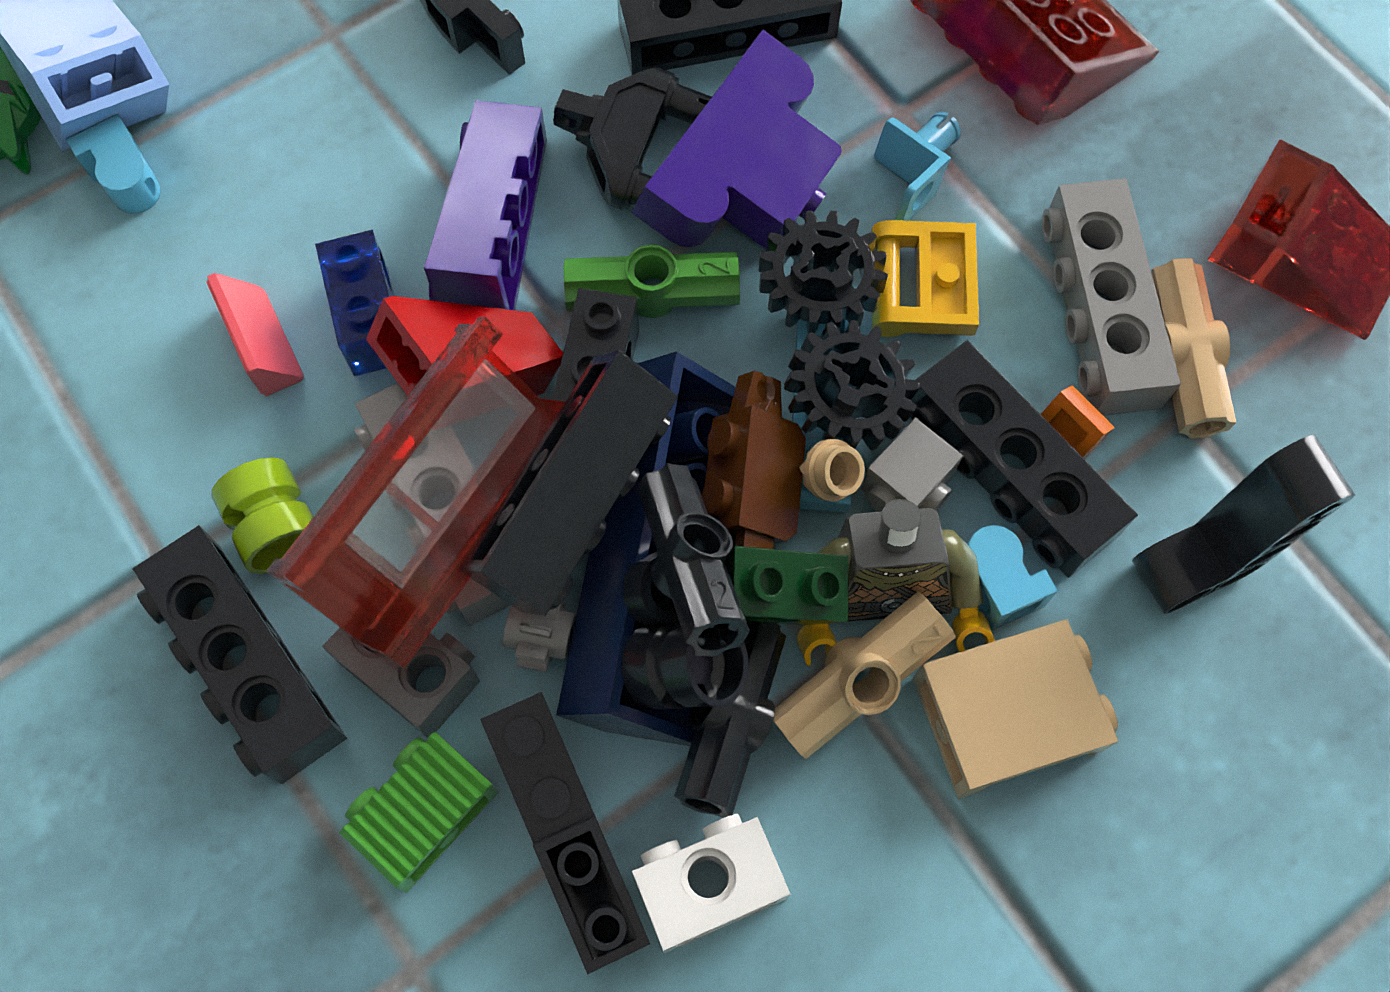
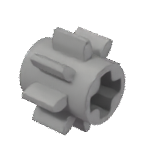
[503,602,577,672]

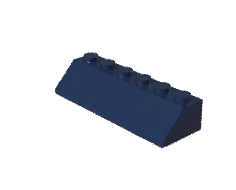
[556,351,735,746]

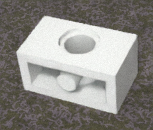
[632,813,791,954]

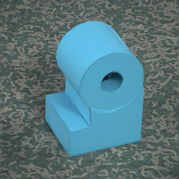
[66,114,161,213]
[968,525,1058,631]

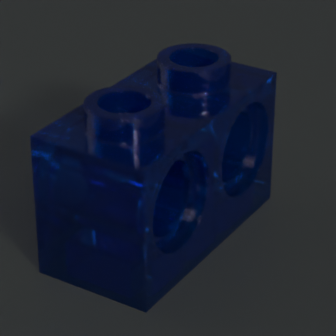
[315,229,395,377]

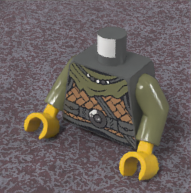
[797,499,995,666]

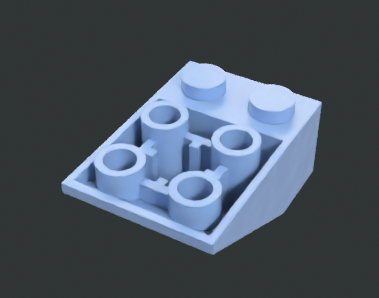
[0,0,169,151]

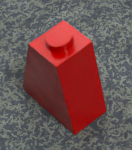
[366,296,563,431]

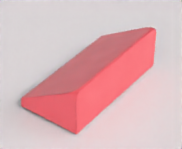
[206,273,303,396]

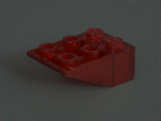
[1208,139,1390,340]

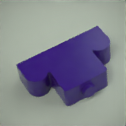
[631,30,842,249]

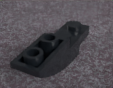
[420,0,525,75]
[480,692,650,975]

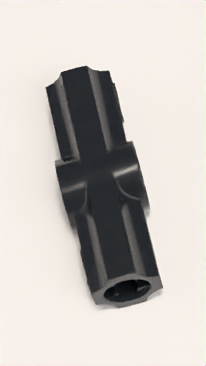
[638,463,749,657]
[674,622,786,818]

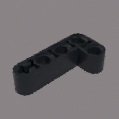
[1132,435,1355,614]

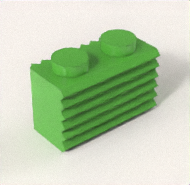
[340,732,499,893]

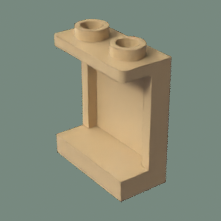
[913,619,1119,799]

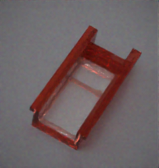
[266,316,565,668]

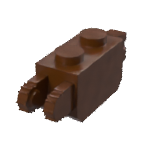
[701,371,806,549]

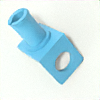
[874,112,961,221]

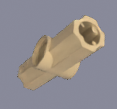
[1151,258,1236,439]
[773,591,956,760]

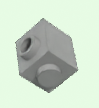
[861,417,963,512]

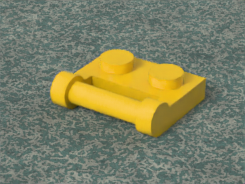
[871,220,979,337]

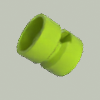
[211,457,323,574]

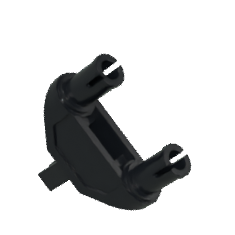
[553,68,712,210]

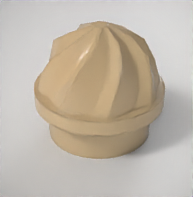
[799,439,865,502]

